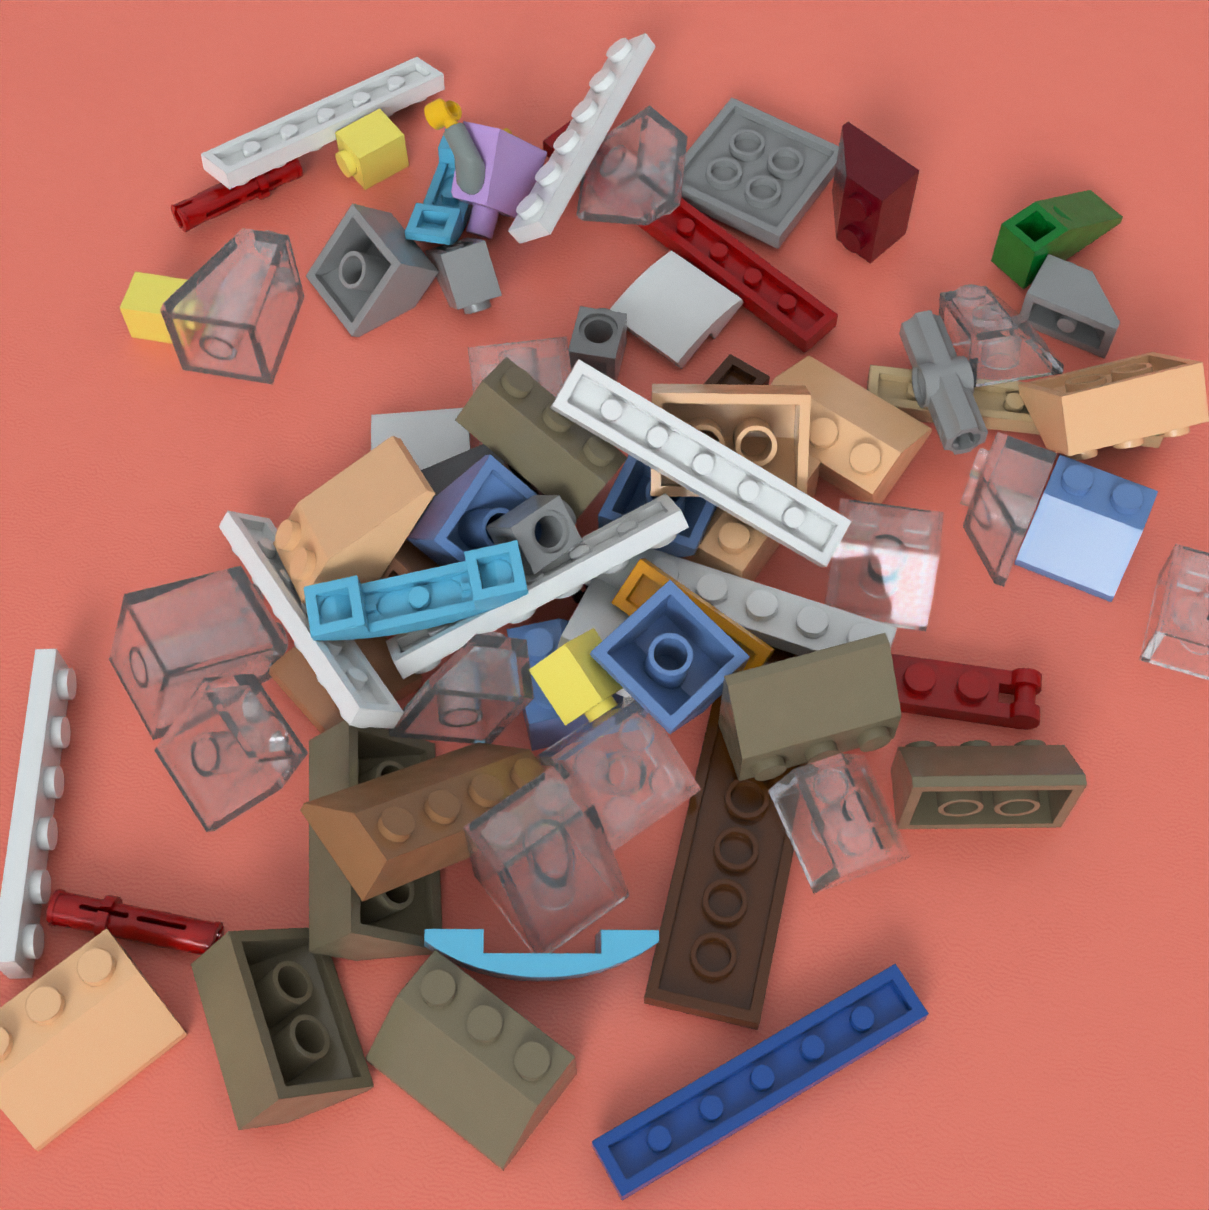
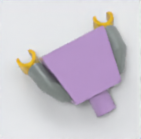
[424,98,547,239]

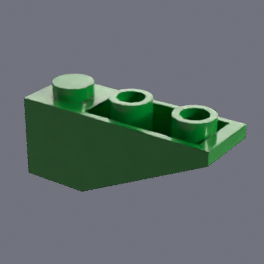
[991,190,1123,289]

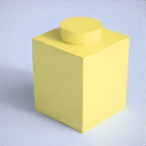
[335,108,409,190]
[120,271,201,346]
[529,628,623,726]

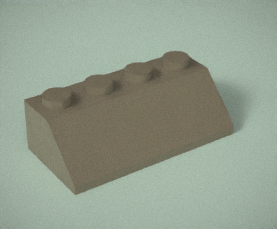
[309,720,442,961]

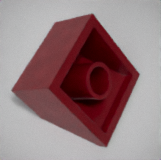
[832,121,919,264]

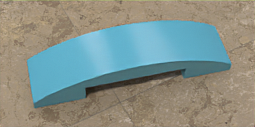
[405,129,473,245]
[303,540,529,641]
[424,929,659,982]

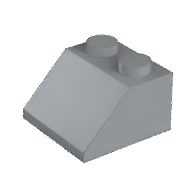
[306,203,439,337]

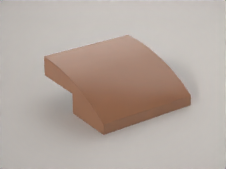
[268,636,423,733]

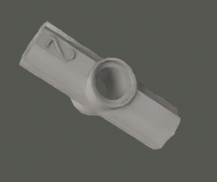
[899,310,988,455]

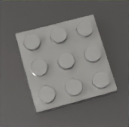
[663,98,839,249]

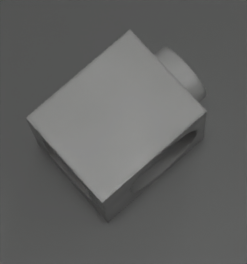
[568,306,627,382]
[486,495,583,574]

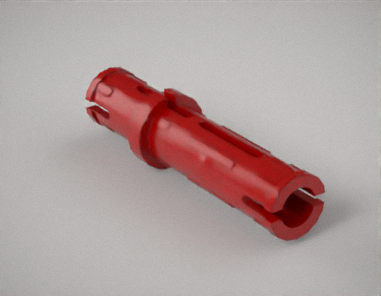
[171,158,303,232]
[46,889,224,955]

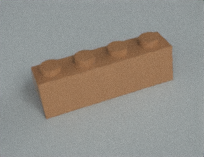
[300,742,562,902]

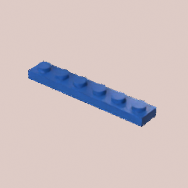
[592,964,929,1201]

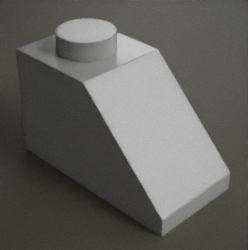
[425,237,502,314]
[1017,254,1120,359]

